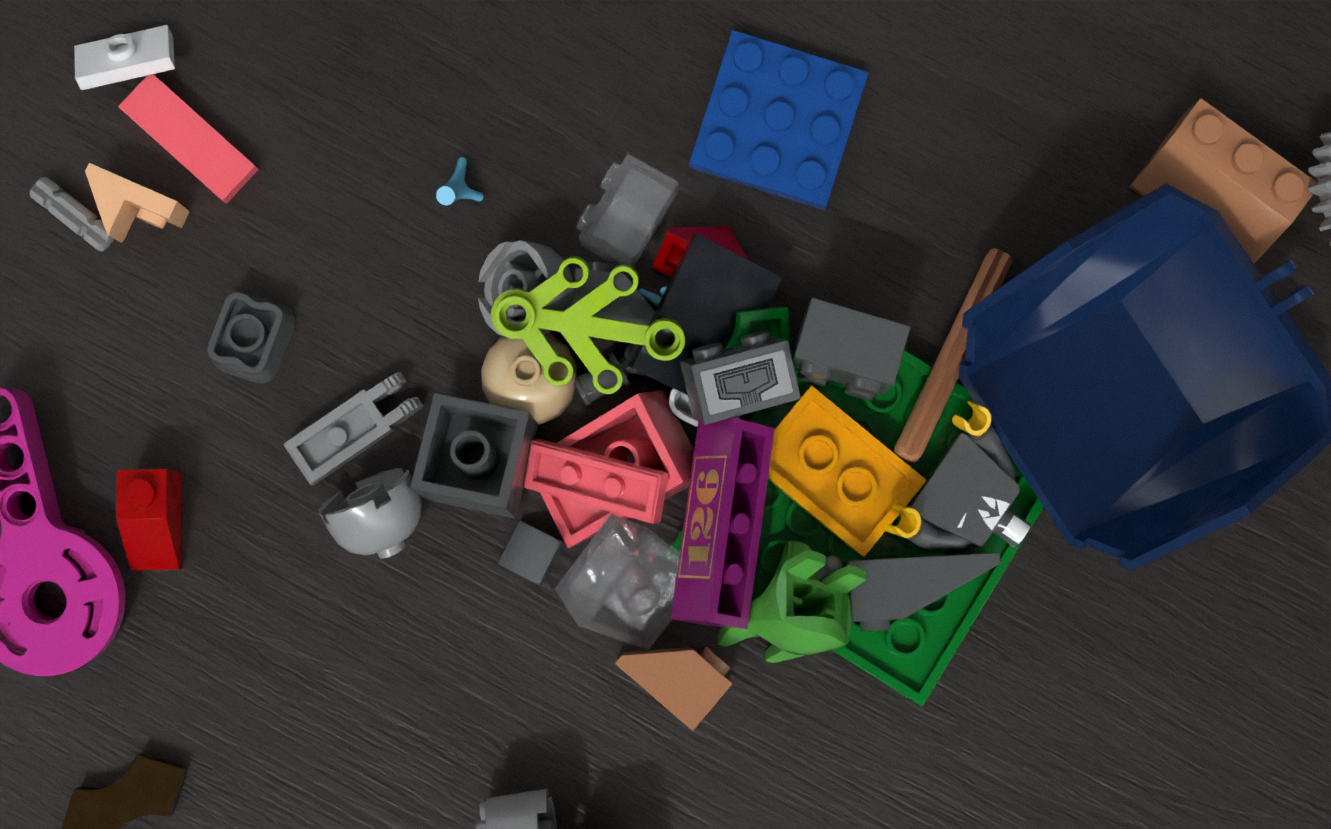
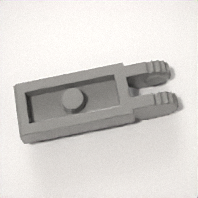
[283,372,423,486]

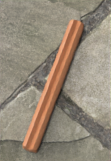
[894,248,1013,462]

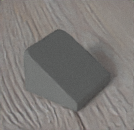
[498,520,563,586]

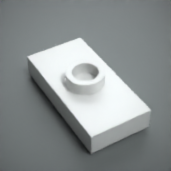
[74,25,175,90]

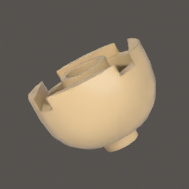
[481,333,577,425]

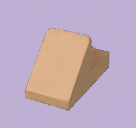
[85,163,190,243]

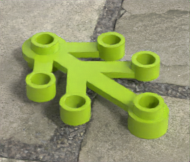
[491,256,685,394]

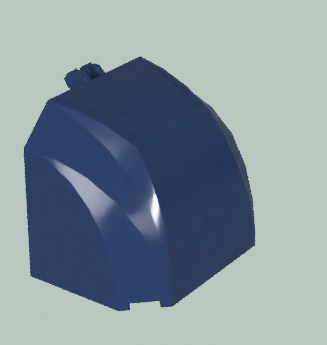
[959,184,1331,570]

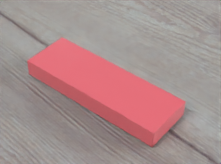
[118,74,259,204]
[523,439,669,524]

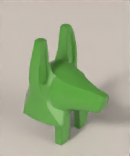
[718,540,866,663]

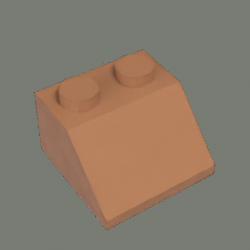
[615,647,733,731]

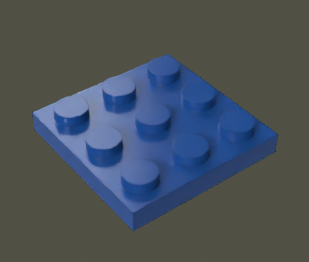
[689,30,869,210]

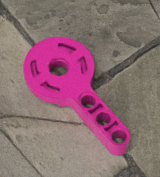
[0,387,126,676]

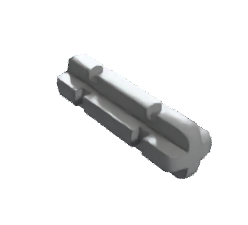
[29,177,115,251]

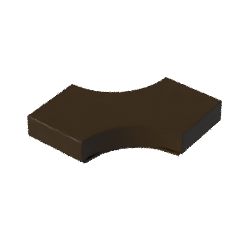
[61,753,188,829]

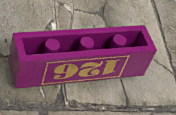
[670,418,775,629]

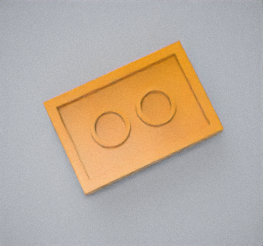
[768,385,927,557]

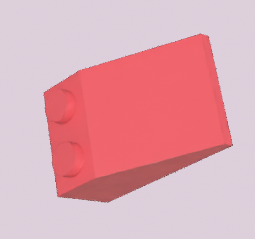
[540,390,694,548]

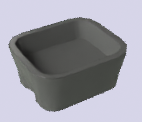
[207,292,296,384]

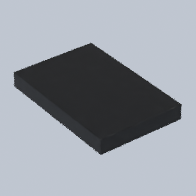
[628,233,782,395]

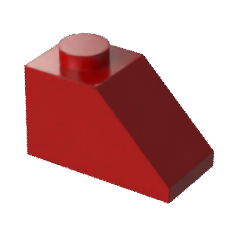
[116,469,182,570]

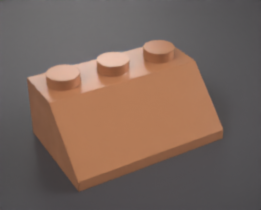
[1129,98,1318,264]

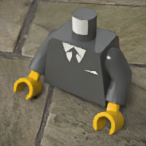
[883,400,1031,553]

